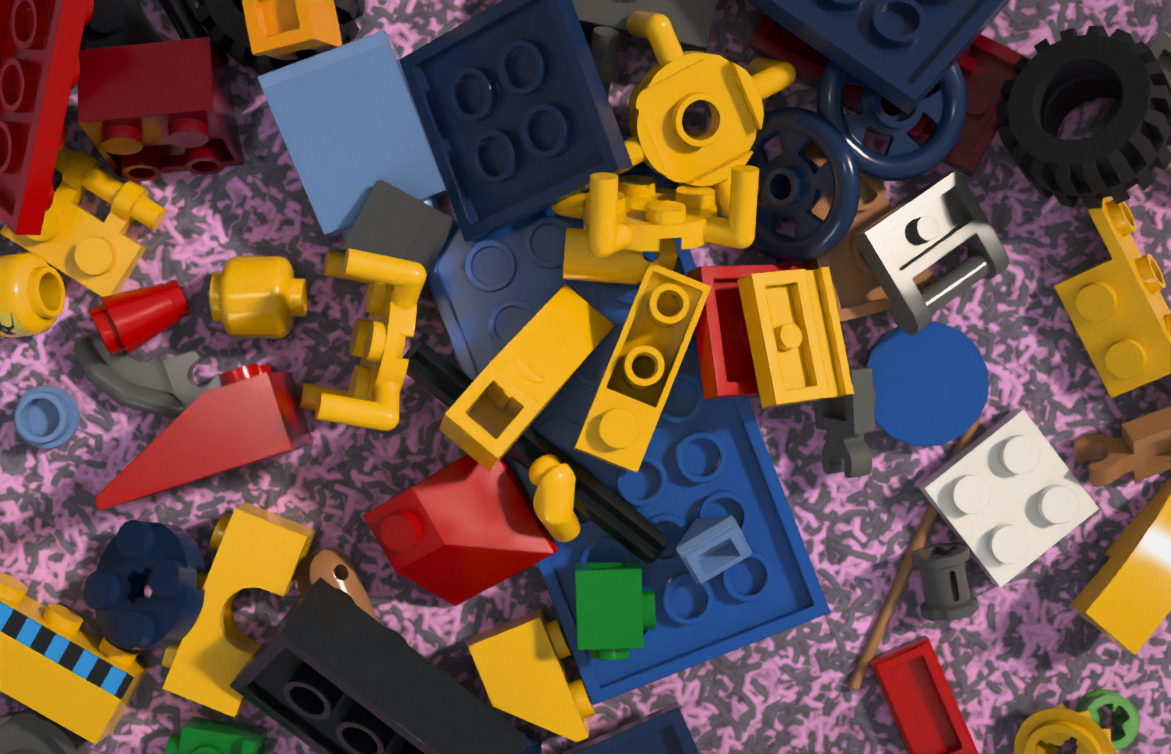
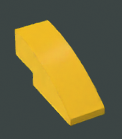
[1070,477,1171,655]

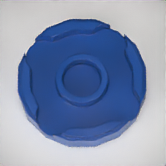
[863,321,989,446]

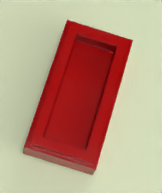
[869,635,979,754]

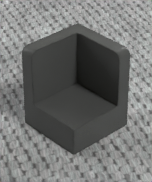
[342,180,455,277]

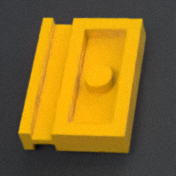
[737,266,854,409]

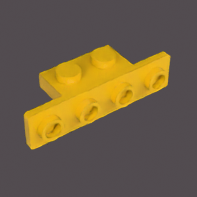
[1054,196,1171,398]

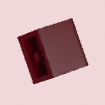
[78,37,244,181]

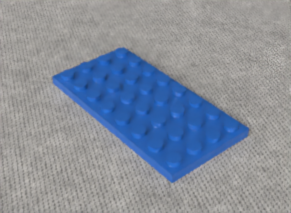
[426,161,831,705]

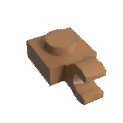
[1074,406,1171,487]

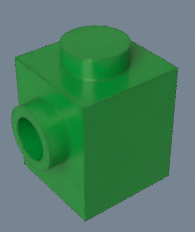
[575,561,656,660]

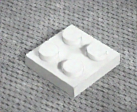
[918,408,1099,588]

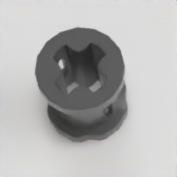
[911,542,979,621]

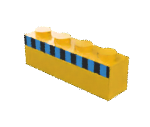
[0,572,150,745]

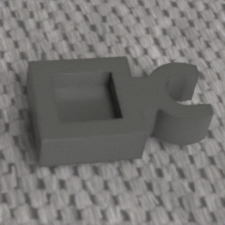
[814,365,876,478]

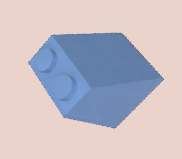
[257,30,449,242]

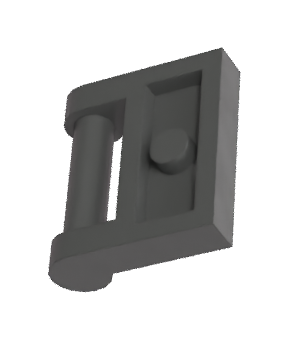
[852,169,1009,335]

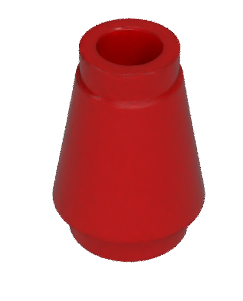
[88,279,191,356]

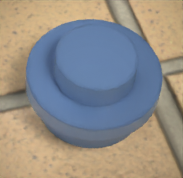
[14,385,80,449]

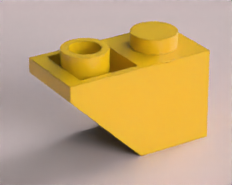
[468,608,596,742]

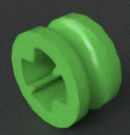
[1075,689,1140,751]

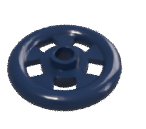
[816,59,967,181]
[746,107,860,263]

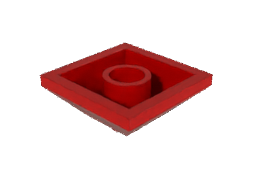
[363,454,559,606]

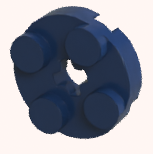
[83,520,205,651]

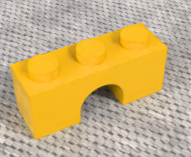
[162,503,317,718]

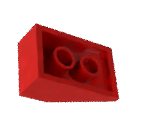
[94,363,313,511]

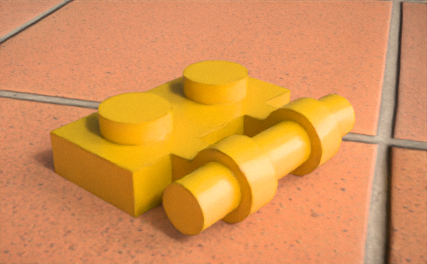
[0,146,167,297]

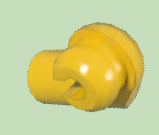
[528,454,581,543]

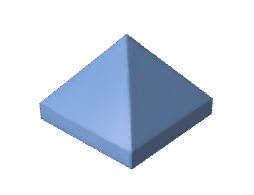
[676,515,752,585]

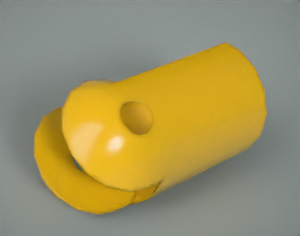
[562,228,678,285]

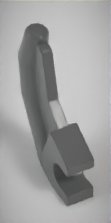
[74,338,222,419]

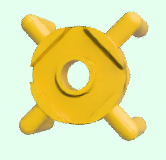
[624,11,796,218]
[551,130,759,258]
[298,248,427,431]

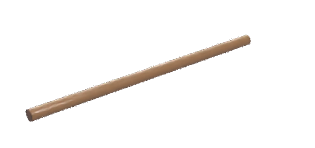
[847,416,982,691]

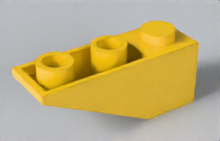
[573,262,711,473]
[439,284,615,472]

